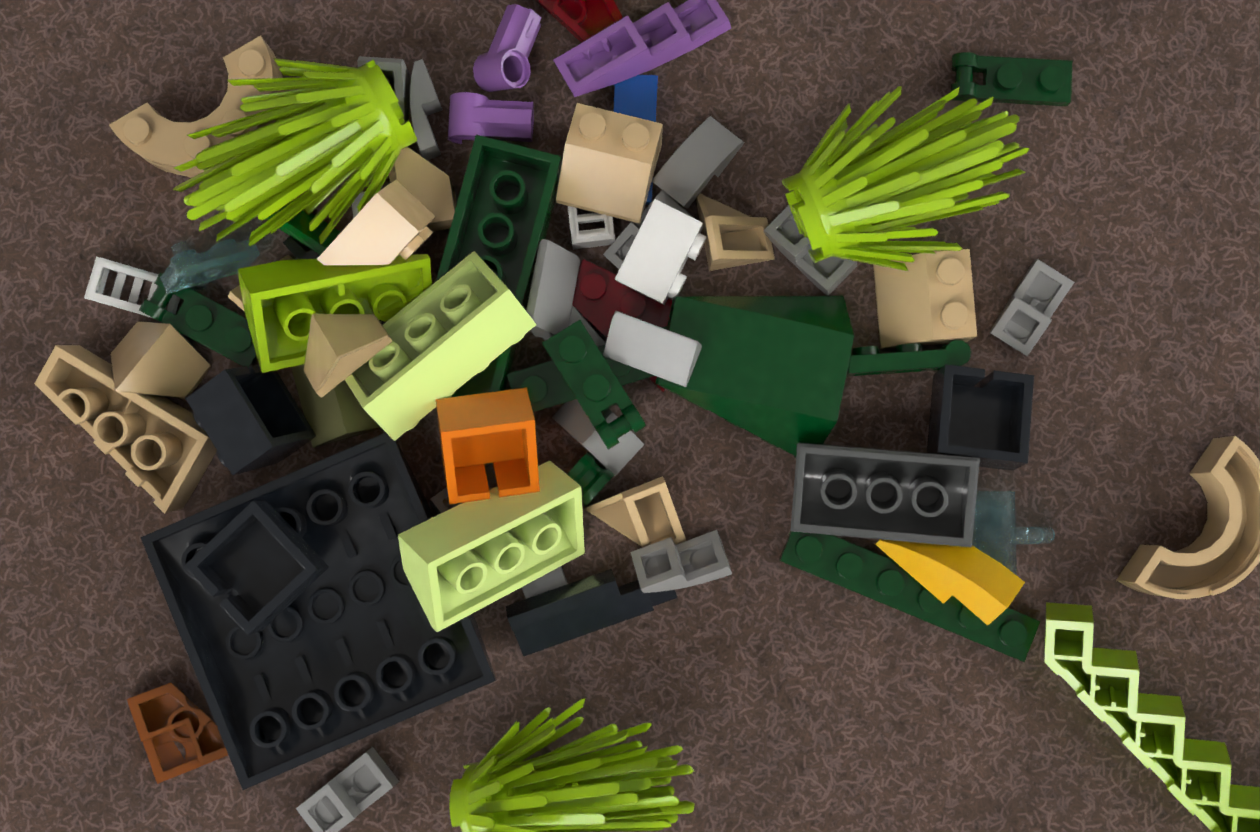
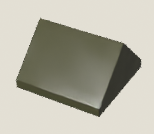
[291,364,382,448]

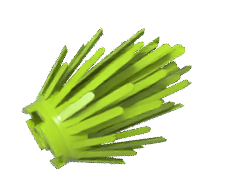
[173,58,418,246]
[782,86,1029,271]
[449,699,695,832]

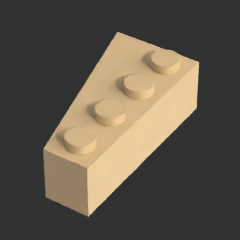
[34,345,217,514]

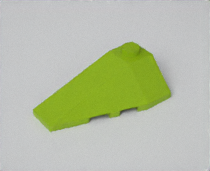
[237,254,432,373]

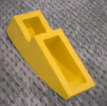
[875,539,1025,625]

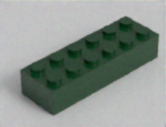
[436,135,562,397]

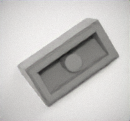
[526,239,580,338]
[603,311,702,387]

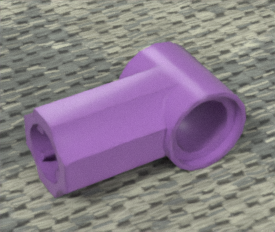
[473,4,541,92]
[448,92,534,144]

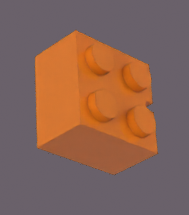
[435,387,540,505]

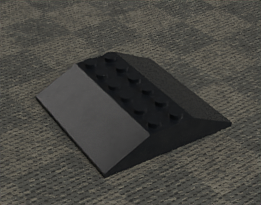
[140,433,496,790]

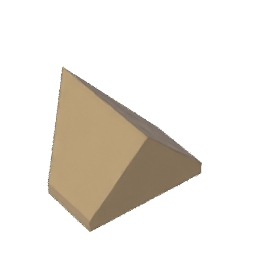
[696,193,775,271]
[304,314,393,398]
[111,321,211,401]
[584,476,686,548]

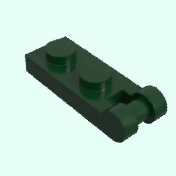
[951,52,1073,106]
[139,272,257,368]
[542,320,646,450]
[846,340,971,377]

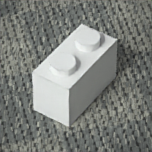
[615,199,707,305]

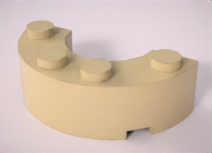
[109,35,284,178]
[1116,436,1260,599]

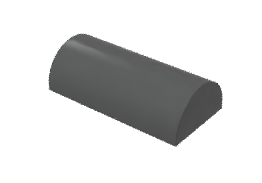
[790,442,980,547]

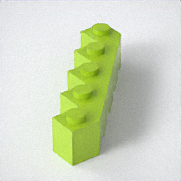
[1044,602,1260,832]

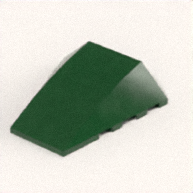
[655,296,854,458]

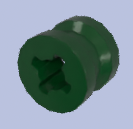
[567,452,615,506]

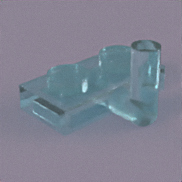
[160,239,260,294]
[972,491,1055,575]

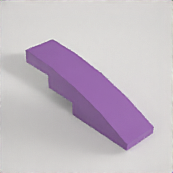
[553,0,731,97]

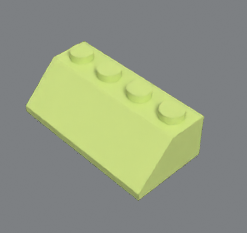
[345,251,536,441]
[398,461,585,632]

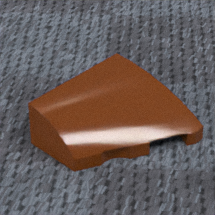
[127,683,228,784]

